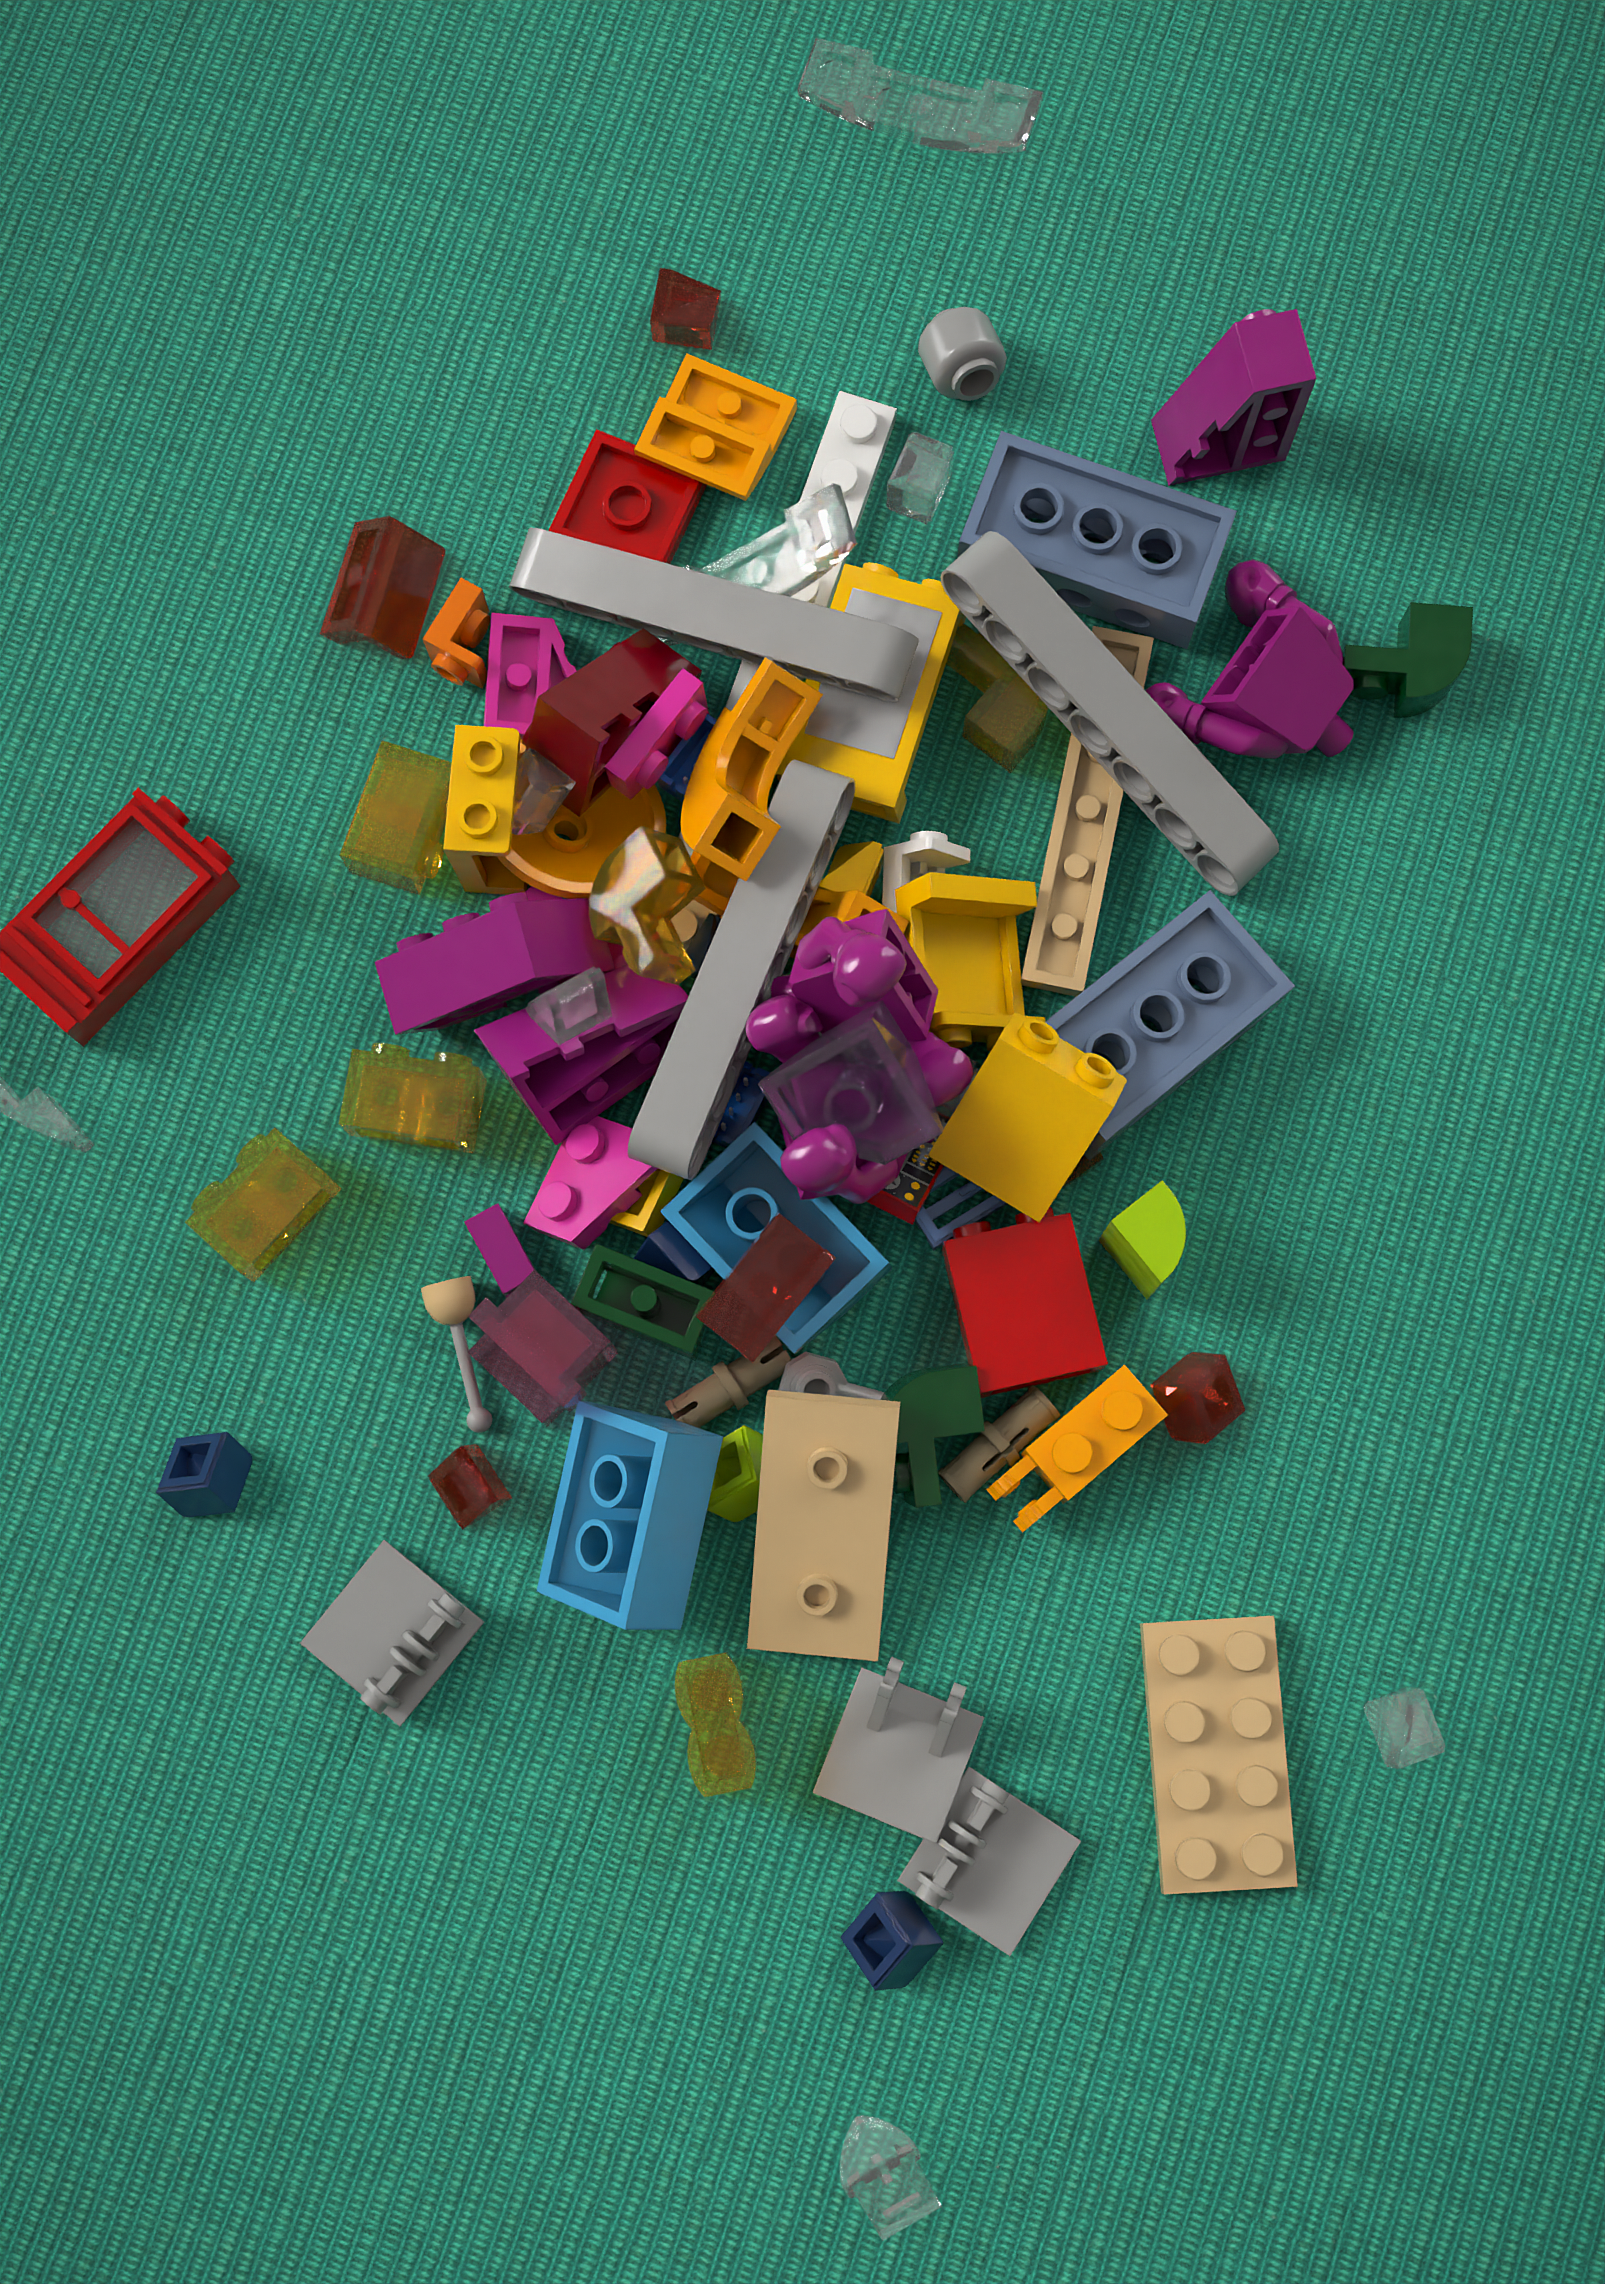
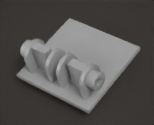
[300,1540,484,1726]
[897,1767,1081,1956]

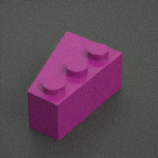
[1151,309,1317,486]
[375,892,615,1035]
[474,954,688,1145]

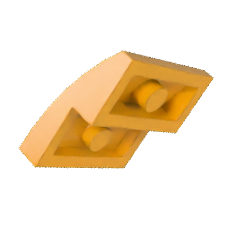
[634,353,797,501]

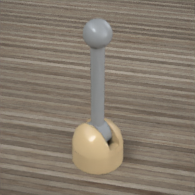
[421,1276,492,1433]

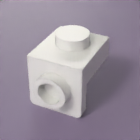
[882,831,970,913]

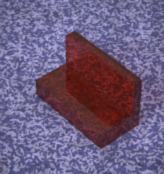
[320,516,445,659]
[695,1212,836,1363]

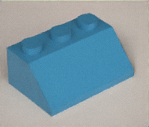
[660,1122,893,1354]
[536,1401,723,1630]

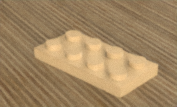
[1140,1616,1298,1894]

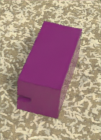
[464,1203,541,1299]

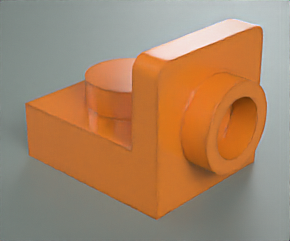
[423,578,490,688]

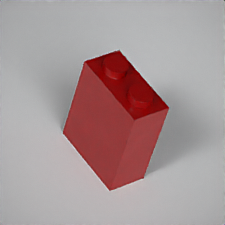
[941,1207,1108,1398]

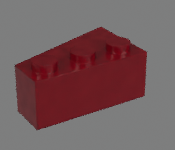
[520,628,702,817]

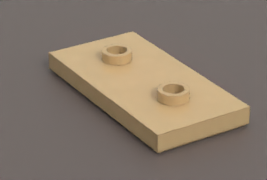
[747,1390,900,1661]

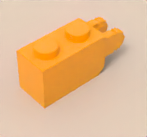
[986,1364,1168,1533]

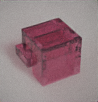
[468,1270,618,1427]

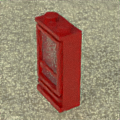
[0,787,241,1047]

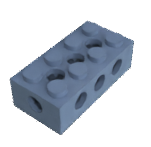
[957,431,1237,649]
[1045,890,1295,1161]

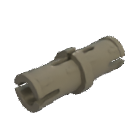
[665,1334,791,1428]
[938,1385,1060,1503]

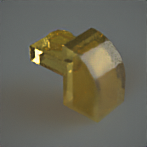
[946,623,1048,773]
[589,826,706,985]

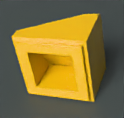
[818,841,884,897]

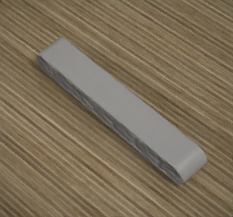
[509,528,919,702]
[940,531,1279,896]
[627,759,855,1180]

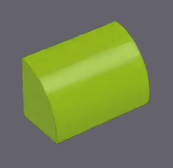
[1099,1180,1186,1300]

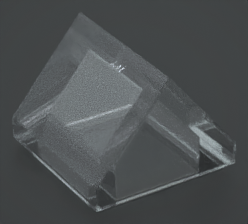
[512,748,576,835]
[525,967,612,1045]

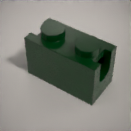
[570,1244,720,1361]

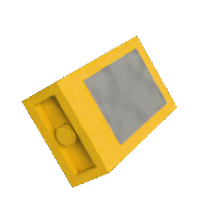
[775,562,966,824]

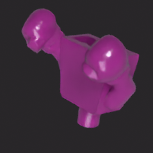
[1145,559,1354,759]
[771,909,974,1107]
[746,995,937,1204]

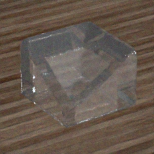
[886,432,954,525]
[1364,1687,1446,1769]

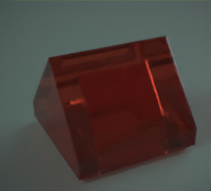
[428,1444,512,1530]

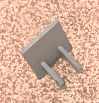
[813,1657,985,1844]

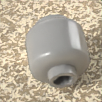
[918,307,1007,401]

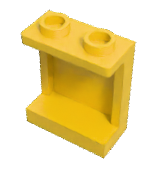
[443,725,528,895]
[895,872,1046,1052]
[928,1013,1127,1222]

